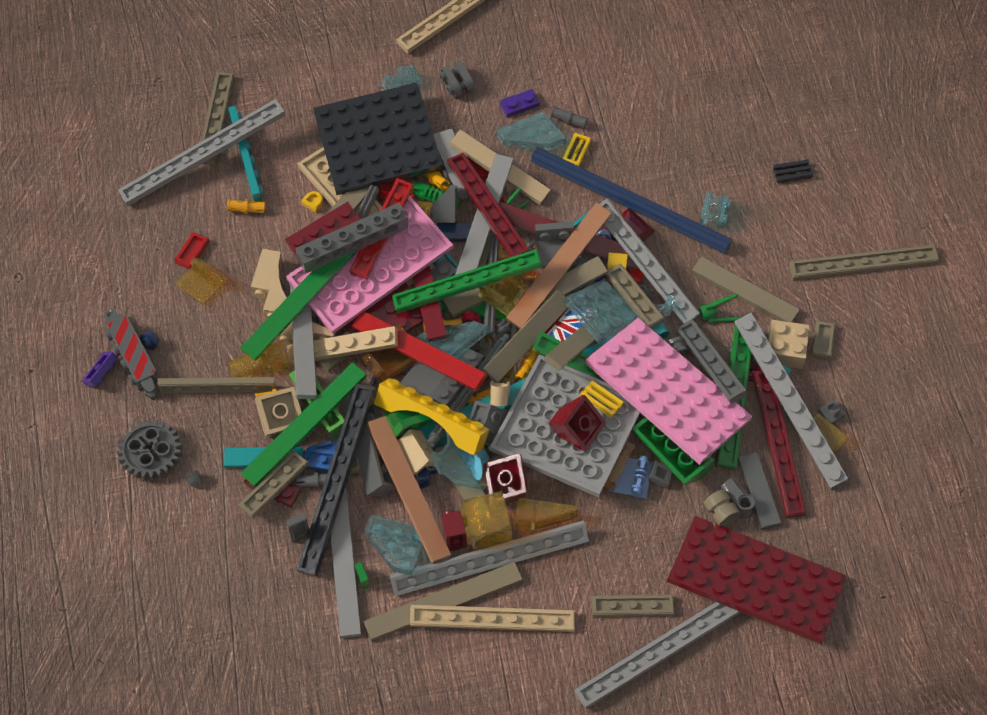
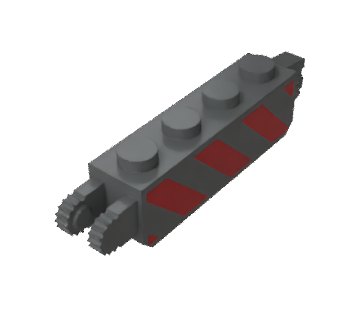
[104,309,159,398]

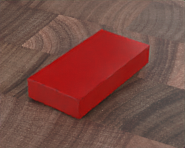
[174,232,210,270]

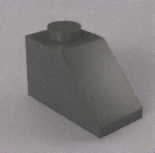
[430,185,458,223]

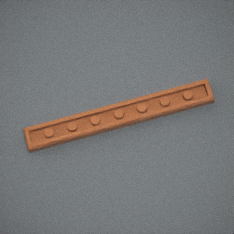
[506,203,611,329]
[367,416,451,564]

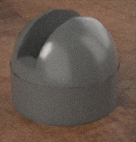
[185,470,202,487]

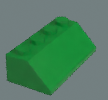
[632,417,714,485]

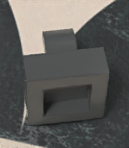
[818,399,846,426]

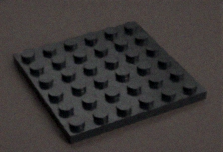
[313,82,443,196]

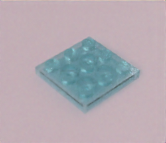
[563,279,638,343]

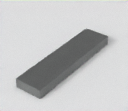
[738,452,781,530]

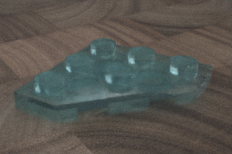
[495,112,567,150]
[416,321,489,358]
[365,515,423,576]

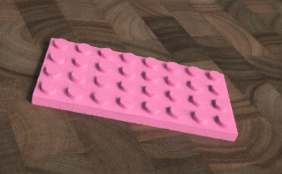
[286,196,453,334]
[585,318,752,465]

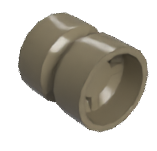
[704,489,741,527]

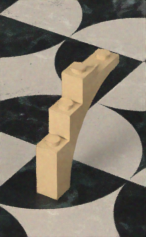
[251,249,336,345]

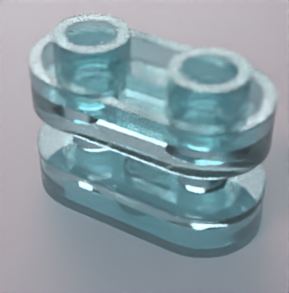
[700,190,731,228]

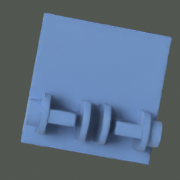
[607,456,653,499]

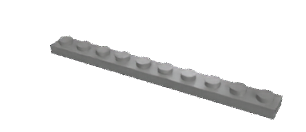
[118,99,286,206]
[734,313,848,489]
[390,521,589,596]
[574,602,741,709]

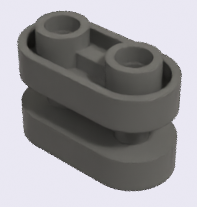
[439,61,475,98]

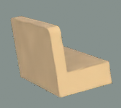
[398,429,440,475]

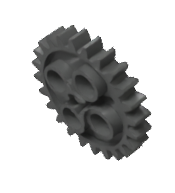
[117,419,182,481]

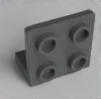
[535,221,576,268]
[469,401,508,447]

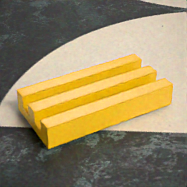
[563,133,592,167]
[580,380,623,418]

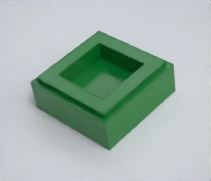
[355,562,370,589]

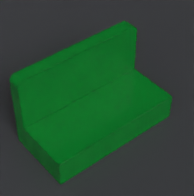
[386,410,433,437]

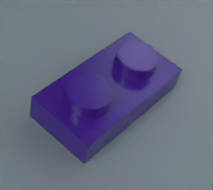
[500,89,540,118]
[81,352,118,386]

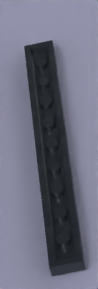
[296,384,376,576]

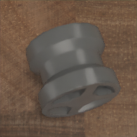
[667,336,689,357]

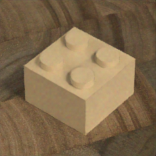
[767,320,809,369]
[255,387,302,437]

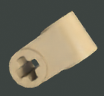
[490,381,510,406]

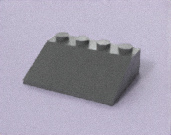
[400,343,483,407]

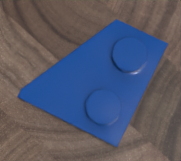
[304,440,338,472]

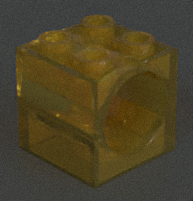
[460,491,512,551]

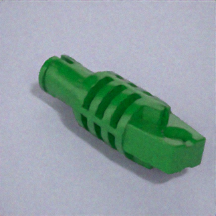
[412,182,461,209]

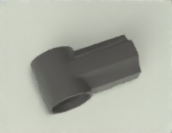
[721,478,755,518]

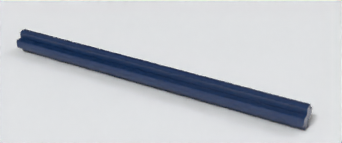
[531,147,732,254]

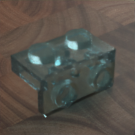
[379,64,422,90]

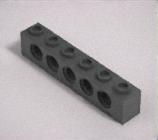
[296,203,408,274]

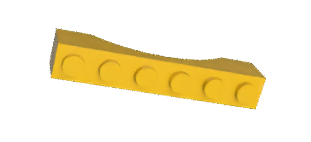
[374,378,489,455]

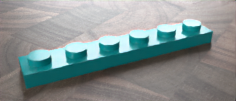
[228,106,264,202]

